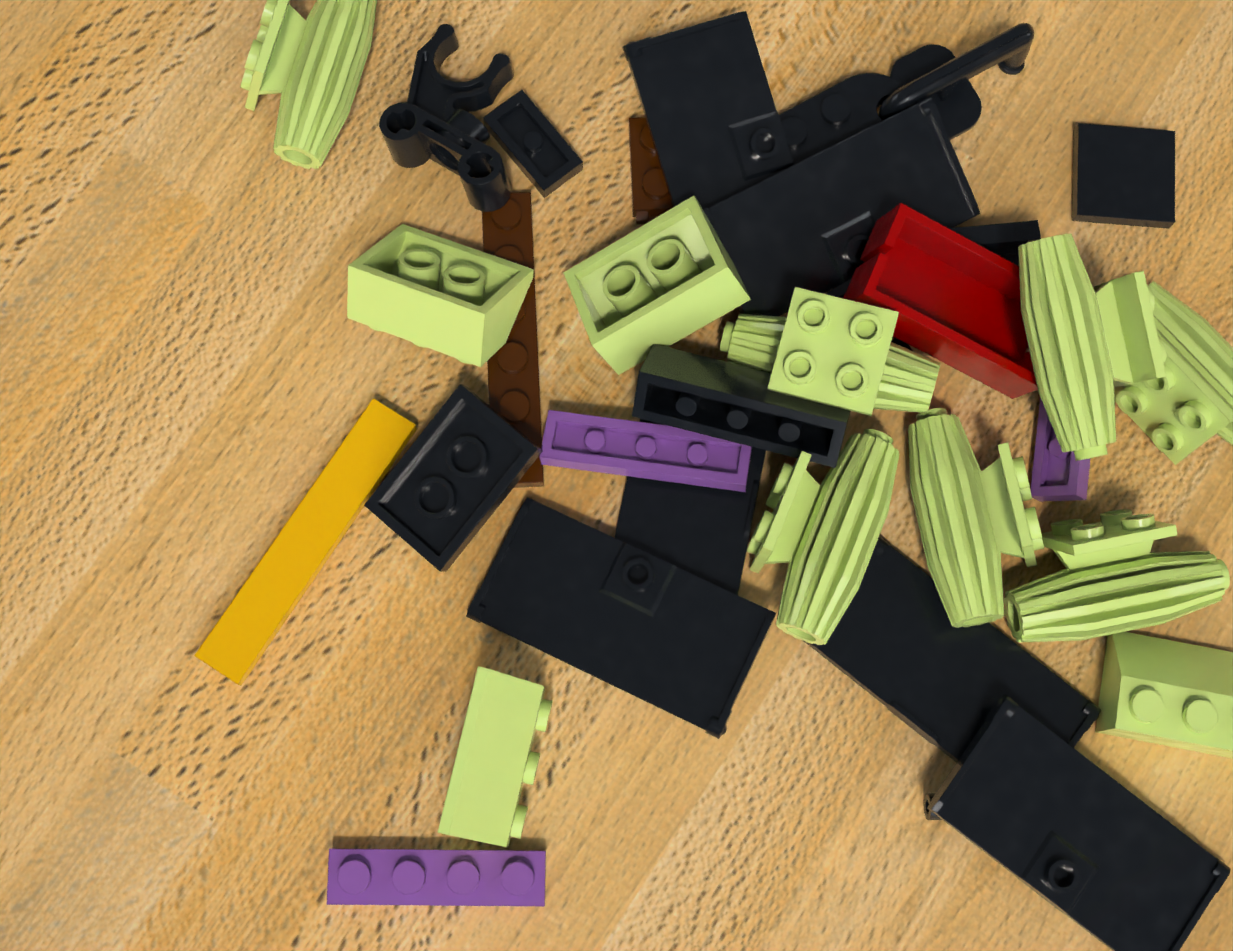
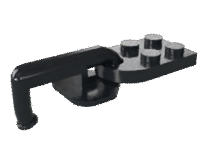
[779,23,1034,165]

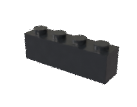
[632,344,851,468]

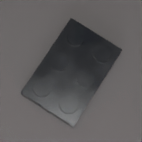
[364,384,543,572]

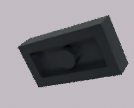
[483,90,583,198]

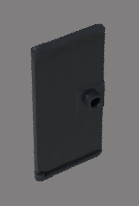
[622,11,793,209]
[703,96,980,317]
[615,419,766,595]
[466,497,776,739]
[802,537,1101,763]
[927,694,1230,951]

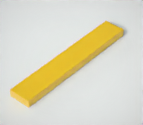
[194,398,417,686]

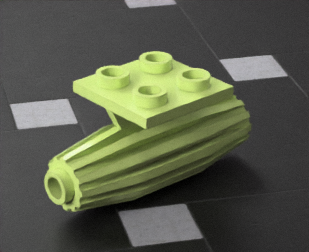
[240,0,377,169]
[1018,234,1167,461]
[1114,281,1233,465]
[720,287,941,416]
[908,408,1044,628]
[746,429,900,645]
[1004,509,1230,642]

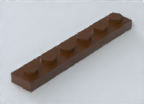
[482,192,544,488]

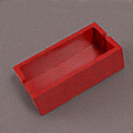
[843,203,1038,399]

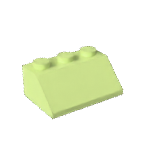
[563,196,751,375]
[347,224,534,367]
[1095,632,1233,759]
[437,666,553,847]

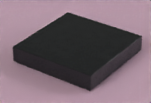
[1072,123,1175,229]

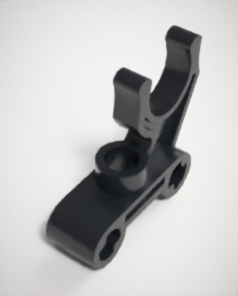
[379,24,514,212]

